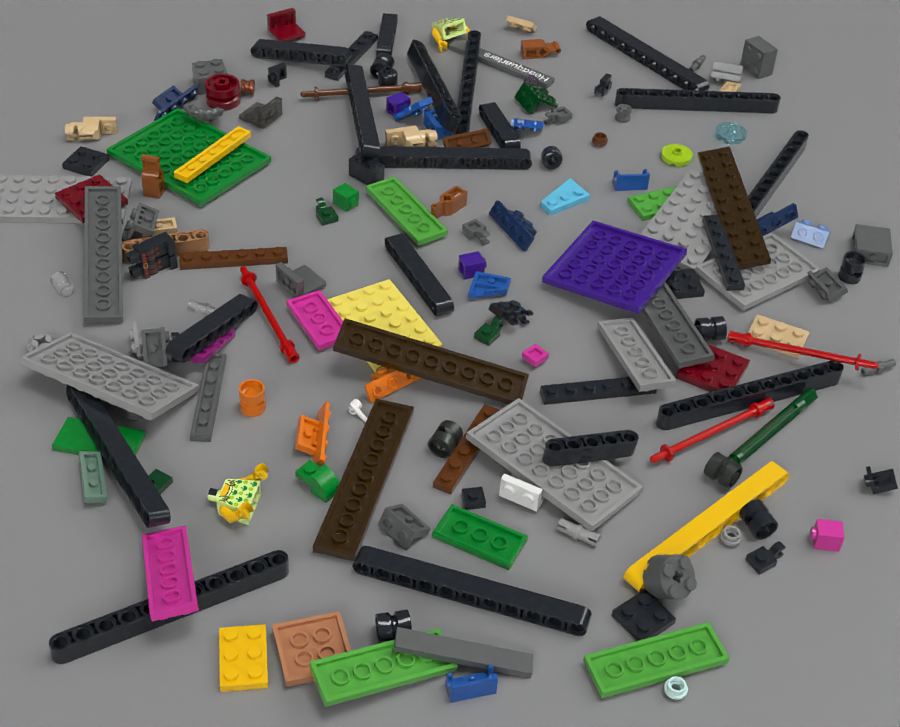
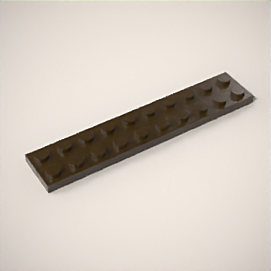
[697,146,771,269]
[333,318,529,405]
[313,398,414,561]

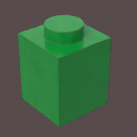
[333,183,359,212]

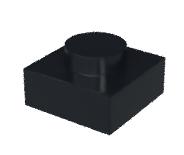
[461,487,486,510]

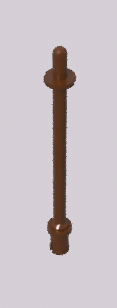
[300,81,422,101]

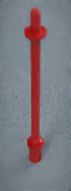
[240,266,300,364]
[727,330,879,371]
[650,398,775,463]

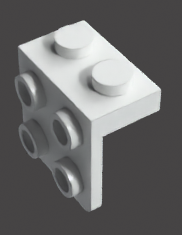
[499,473,545,511]

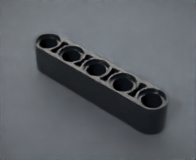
[376,13,398,56]
[479,102,521,148]
[542,430,639,467]

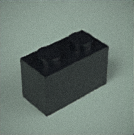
[349,152,385,185]

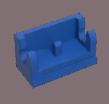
[423,110,452,140]
[612,169,650,191]
[445,665,498,703]

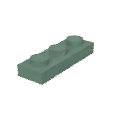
[78,451,107,503]

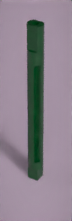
[728,388,818,465]

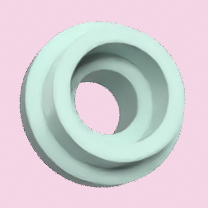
[664,676,688,700]

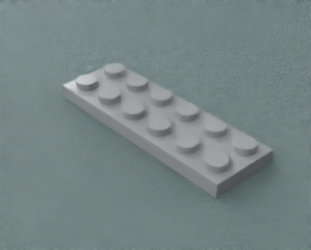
[598,317,676,392]

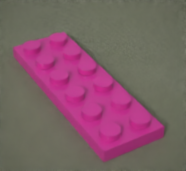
[142,525,199,621]

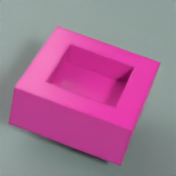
[522,344,549,367]

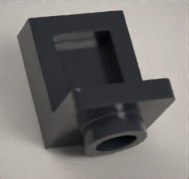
[267,62,287,87]
[864,466,898,494]

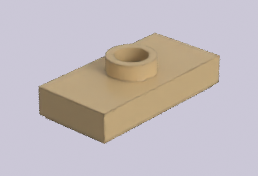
[719,81,741,92]

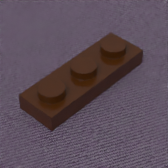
[442,128,492,148]

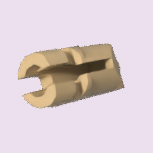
[65,117,118,141]
[385,125,438,147]

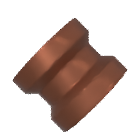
[240,79,255,95]

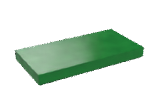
[52,417,146,459]
[432,504,528,570]

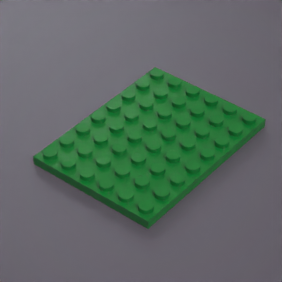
[106,108,271,207]

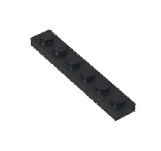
[325,31,378,81]
[702,215,745,291]
[540,377,657,405]

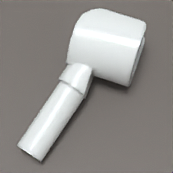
[349,399,367,423]

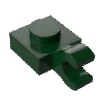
[316,197,339,226]
[474,316,504,346]

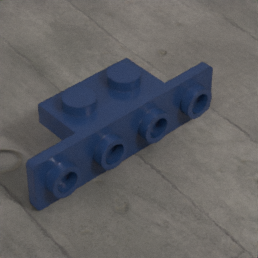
[152,83,199,121]
[489,200,537,252]
[757,203,798,236]

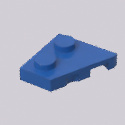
[393,97,433,121]
[511,118,544,131]
[468,271,511,299]

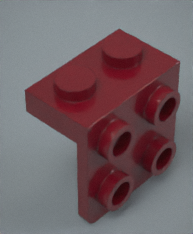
[267,8,306,41]

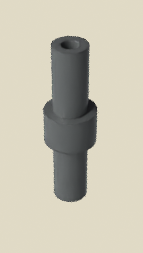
[689,55,706,72]
[861,359,896,375]

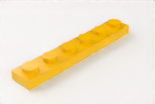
[174,126,251,183]

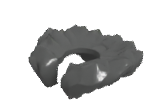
[184,104,224,122]

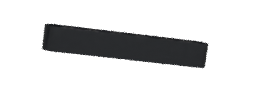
[250,39,352,66]
[384,233,454,316]
[165,294,258,363]

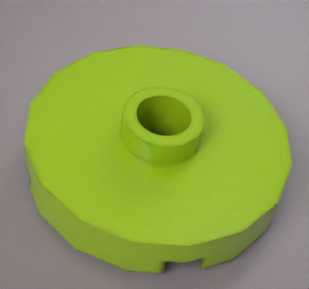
[661,144,693,167]

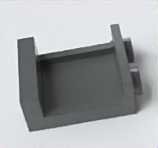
[852,224,893,267]

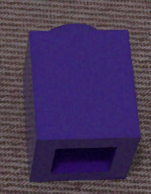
[386,92,411,116]
[458,251,487,280]

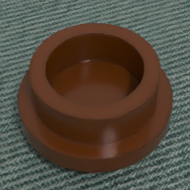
[592,132,608,147]

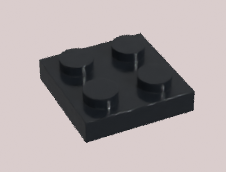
[62,146,110,177]
[665,269,705,299]
[612,589,676,641]

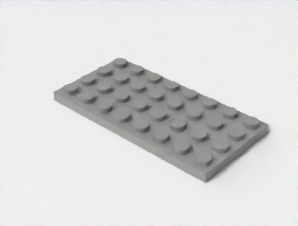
[640,169,749,274]
[0,174,132,224]
[20,332,199,421]
[465,398,643,532]

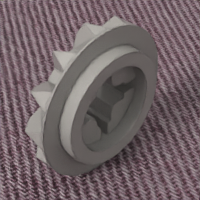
[26,333,56,352]

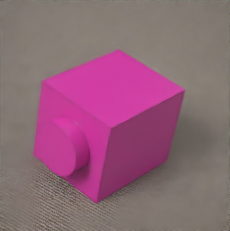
[810,519,844,551]

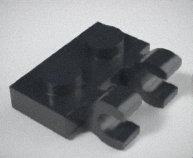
[488,300,533,326]

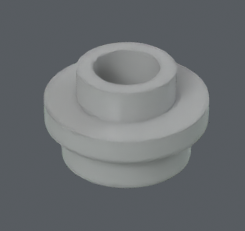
[720,526,742,546]

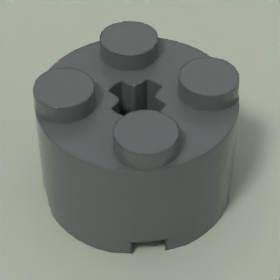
[643,554,697,600]

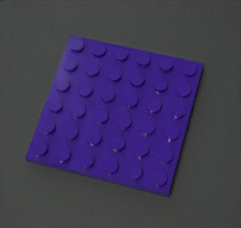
[542,220,687,314]

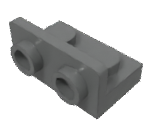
[378,504,431,549]

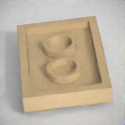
[748,314,810,359]

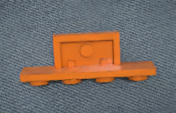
[364,366,421,403]
[294,401,331,466]

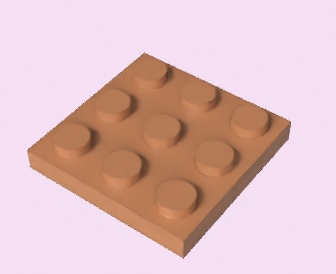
[272,611,351,687]

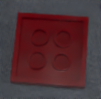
[55,174,128,224]
[676,344,750,392]

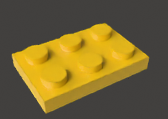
[219,624,268,692]

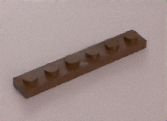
[179,247,288,270]
[433,404,500,495]

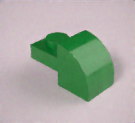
[295,460,340,503]

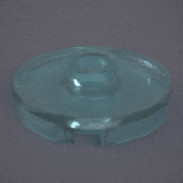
[715,122,746,145]

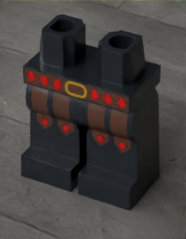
[126,231,178,279]

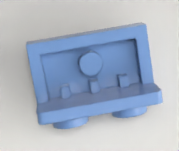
[791,219,831,248]

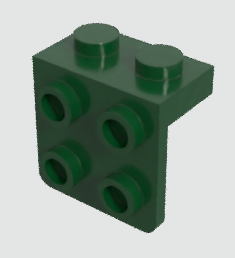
[514,82,558,114]

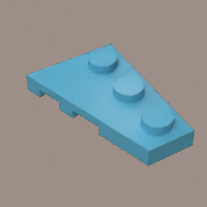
[540,178,590,215]

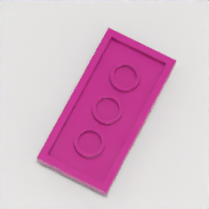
[286,290,343,351]

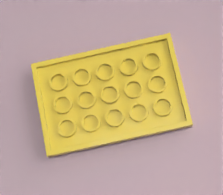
[327,279,443,372]

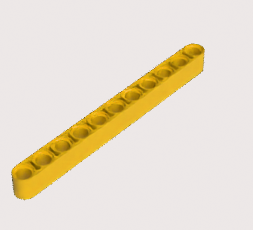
[623,461,790,593]

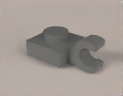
[544,106,573,125]
[462,219,490,245]

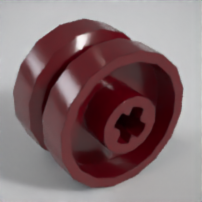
[205,74,241,111]

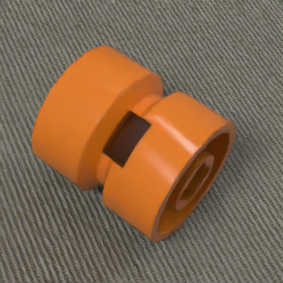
[239,379,266,417]

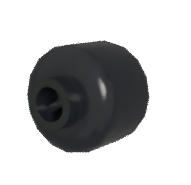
[378,66,398,86]
[541,146,563,169]

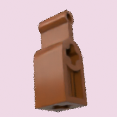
[520,39,561,59]
[141,154,165,199]
[431,186,467,220]

